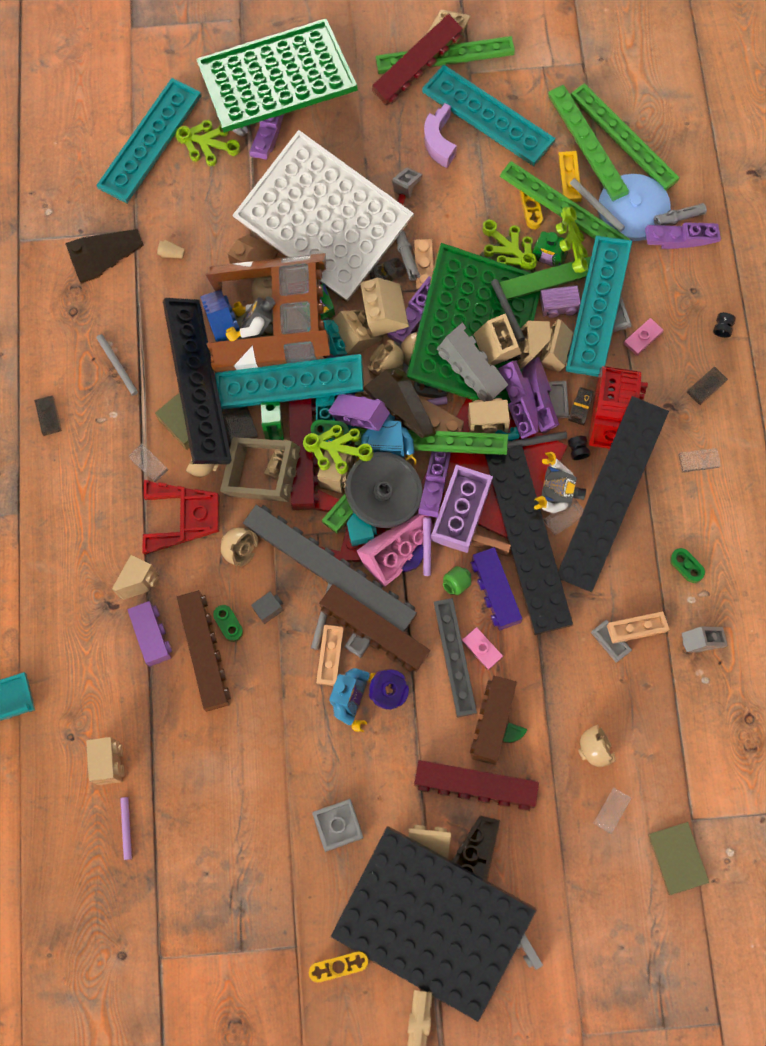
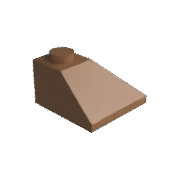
[227,234,279,264]

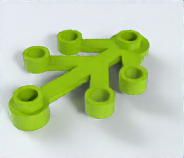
[176,120,241,166]
[556,206,588,273]
[482,220,537,270]
[303,425,374,474]

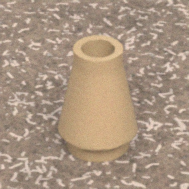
[157,240,185,259]

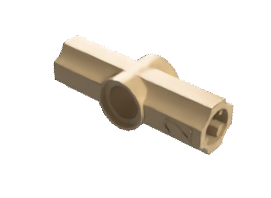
[407,990,432,1046]

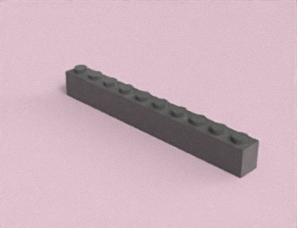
[243,504,417,633]

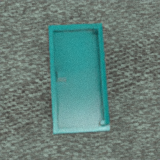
[0,672,35,721]

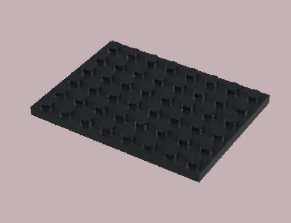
[330,826,537,1022]

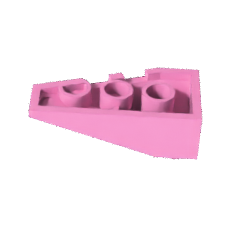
[357,514,434,586]

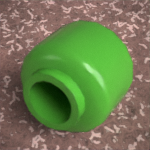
[443,566,472,595]

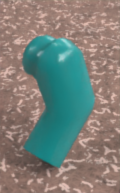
[495,427,520,441]

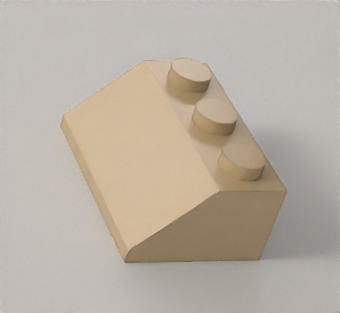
[360,278,409,337]

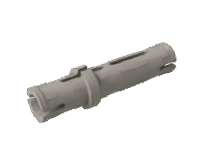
[654,203,707,225]
[396,230,420,281]

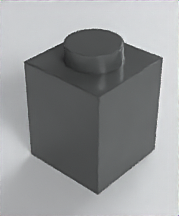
[251,592,283,624]

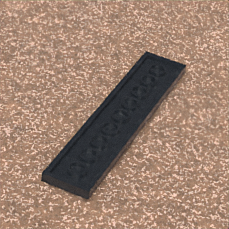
[163,298,232,464]
[558,396,669,592]
[484,445,573,635]

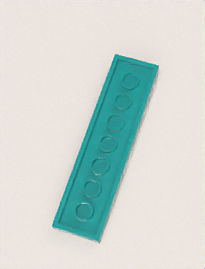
[422,64,555,167]
[96,78,202,204]
[566,236,632,377]
[215,354,364,409]

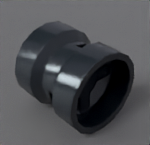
[713,312,736,338]
[568,436,590,460]

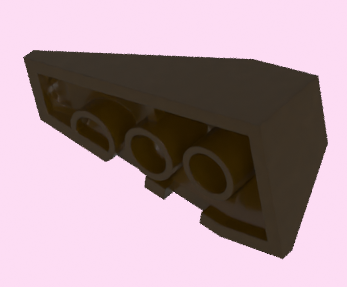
[65,229,144,283]
[363,367,436,438]
[452,816,500,881]

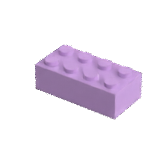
[431,465,493,553]

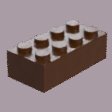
[470,675,517,765]

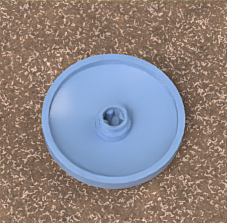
[598,174,671,241]

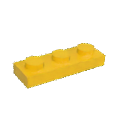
[558,151,582,202]

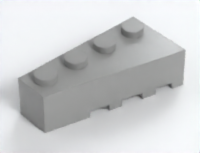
[437,323,508,401]

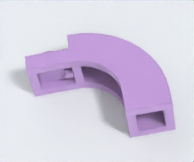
[424,103,457,168]

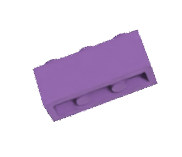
[328,394,390,431]
[127,601,172,667]

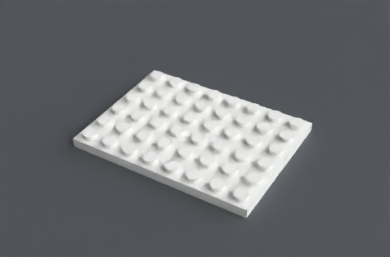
[233,130,414,302]

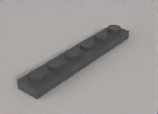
[433,598,477,718]

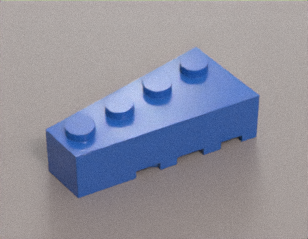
[200,290,240,342]

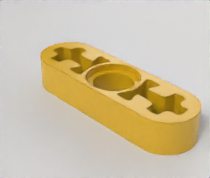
[519,190,543,229]
[309,952,369,983]

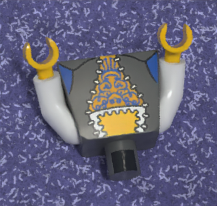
[225,296,275,341]
[534,452,586,514]

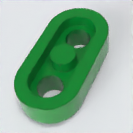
[311,420,349,440]
[670,548,705,583]
[213,605,243,642]

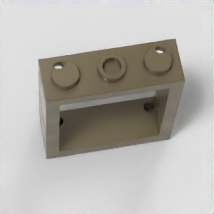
[220,437,300,502]

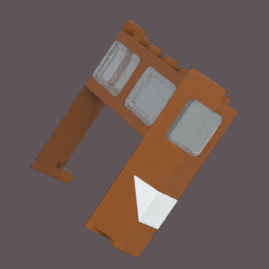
[206,253,330,373]

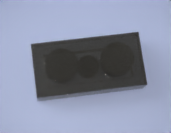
[687,366,728,405]
[34,395,62,436]

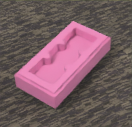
[624,318,664,356]
[462,627,503,670]

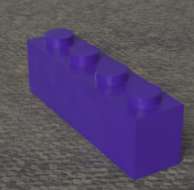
[470,547,522,631]

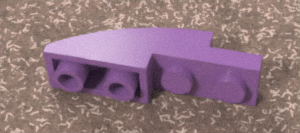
[250,114,284,160]
[645,222,721,249]
[388,276,431,344]
[523,357,560,433]
[498,361,538,439]
[418,451,451,517]

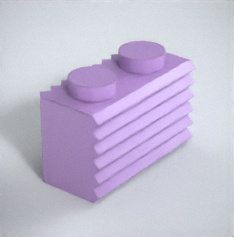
[540,285,581,318]

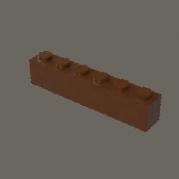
[319,584,430,672]
[176,590,231,712]

